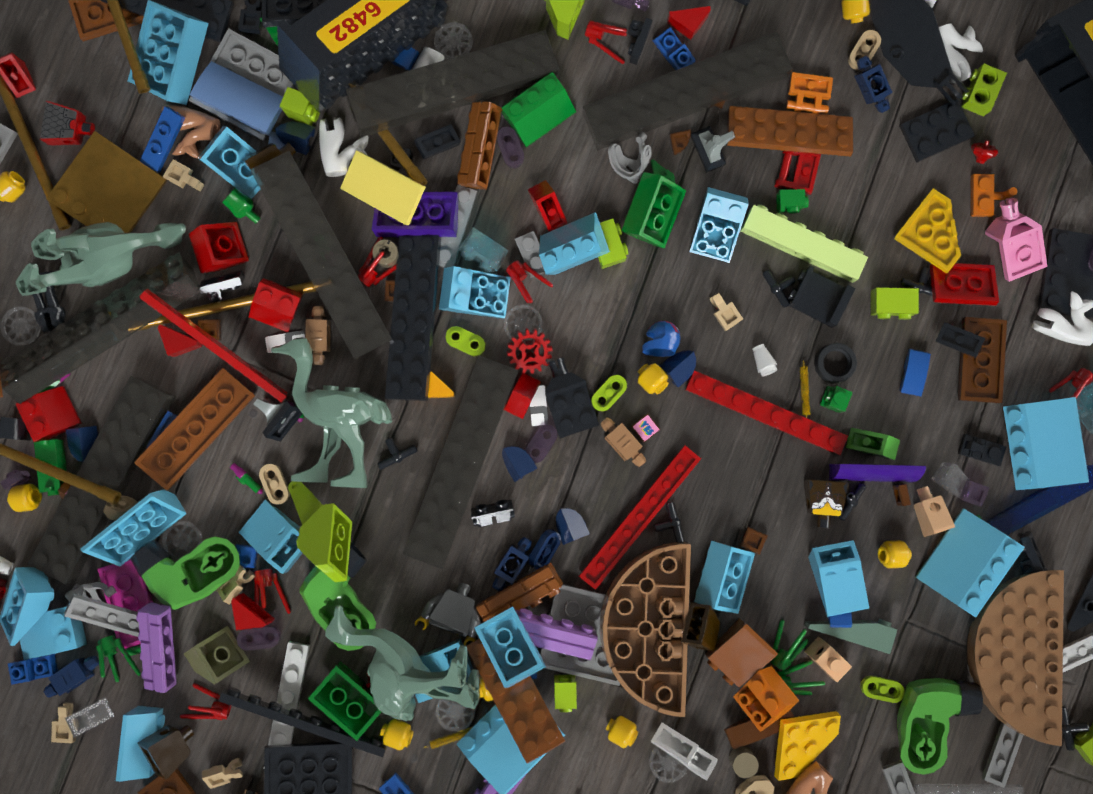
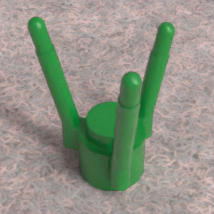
[770,620,809,671]
[96,635,141,682]
[777,660,825,695]

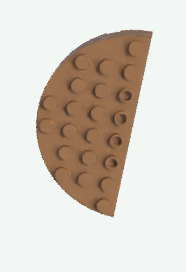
[600,542,691,717]
[967,570,1064,746]

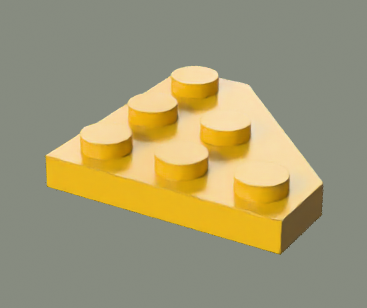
[894,188,961,274]
[774,711,841,781]

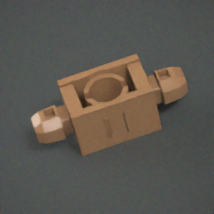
[306,306,331,365]
[600,417,646,467]

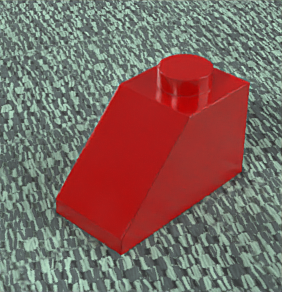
[527,180,567,232]

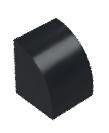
[0,417,31,441]

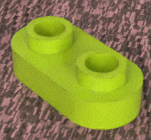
[445,326,486,356]
[591,375,627,412]
[861,675,905,703]

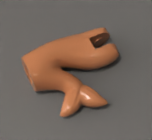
[161,104,220,158]
[786,761,833,794]

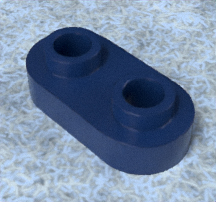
[529,529,561,570]

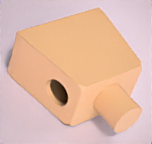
[914,486,955,537]
[804,636,852,682]

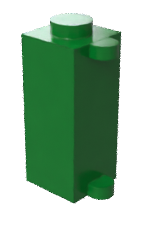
[34,439,67,496]

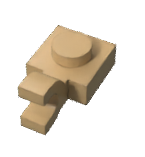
[163,159,204,192]
[709,293,743,331]
[217,565,255,605]
[51,702,77,743]
[202,758,243,789]

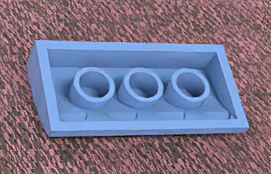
[190,61,283,136]

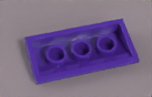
[372,192,458,237]
[829,464,926,482]

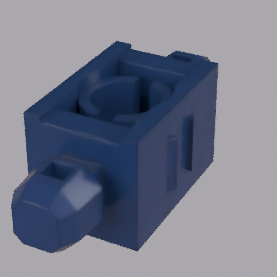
[854,56,893,113]
[492,537,531,592]
[44,656,99,697]

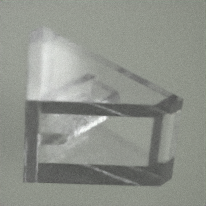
[931,462,970,498]
[65,698,114,738]

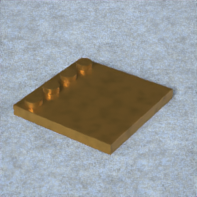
[46,131,167,233]

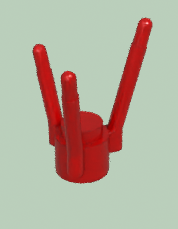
[585,20,627,64]
[356,237,397,287]
[506,261,553,303]
[1049,368,1093,407]
[254,568,291,614]
[180,683,231,720]

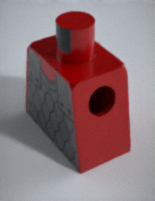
[40,101,95,146]

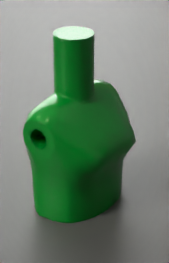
[222,187,261,224]

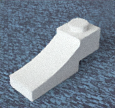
[651,723,718,781]

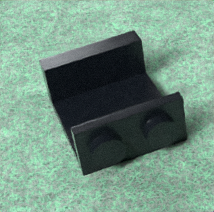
[788,266,856,328]

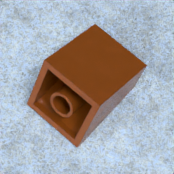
[705,618,778,687]

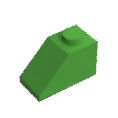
[846,428,900,460]

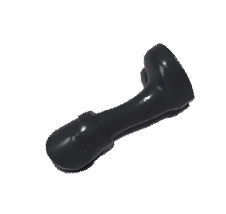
[32,271,66,333]

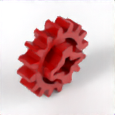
[507,328,552,374]

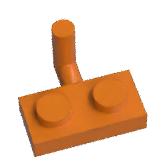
[970,174,1017,217]

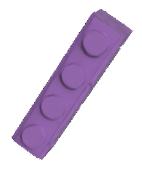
[136,602,177,693]
[515,609,598,660]

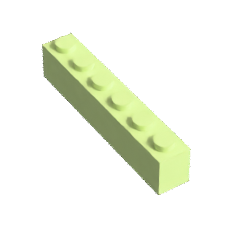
[740,205,868,283]

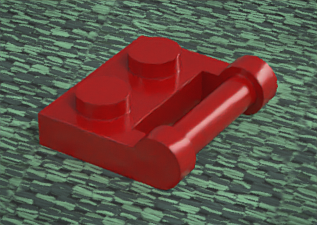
[775,151,821,195]

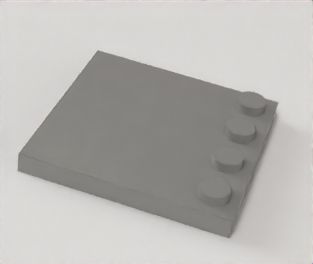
[189,28,294,142]
[540,584,620,686]

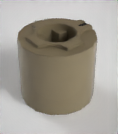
[372,240,399,268]
[729,746,759,778]

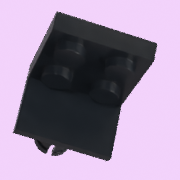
[545,357,599,439]

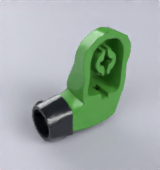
[130,537,240,610]
[299,542,376,651]
[897,678,983,775]

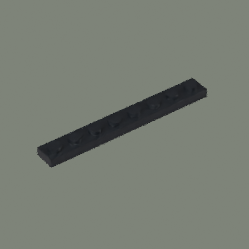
[218,687,386,757]

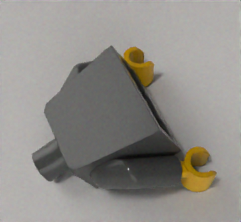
[415,583,481,646]

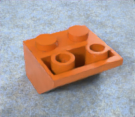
[733,666,799,732]

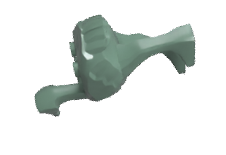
[16,222,186,296]
[271,337,392,488]
[325,605,480,721]

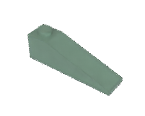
[804,619,897,654]

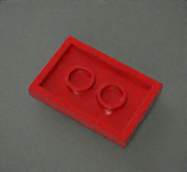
[930,263,999,306]

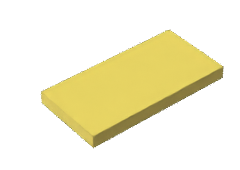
[340,150,425,225]

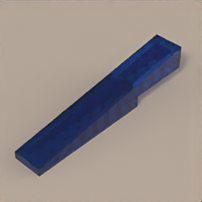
[985,465,1093,535]

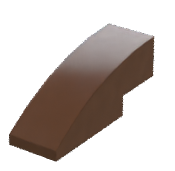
[724,710,794,749]

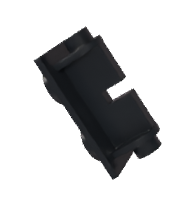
[471,500,515,527]

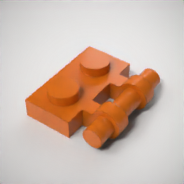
[786,72,833,114]

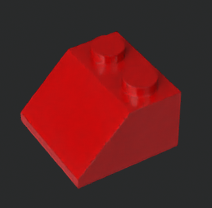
[189,222,249,273]
[249,278,303,332]
[15,386,82,442]

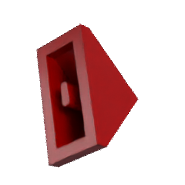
[667,6,711,40]
[0,52,36,98]
[158,324,203,357]
[504,373,541,419]
[231,593,275,630]

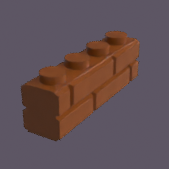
[458,102,502,190]
[476,562,563,622]

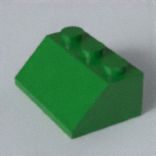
[502,72,576,148]
[621,172,687,249]
[308,661,381,741]

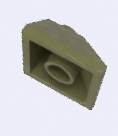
[184,626,250,685]

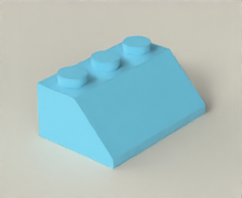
[539,212,610,275]
[694,541,755,614]
[116,706,165,782]

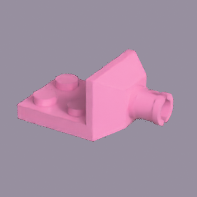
[985,198,1047,282]

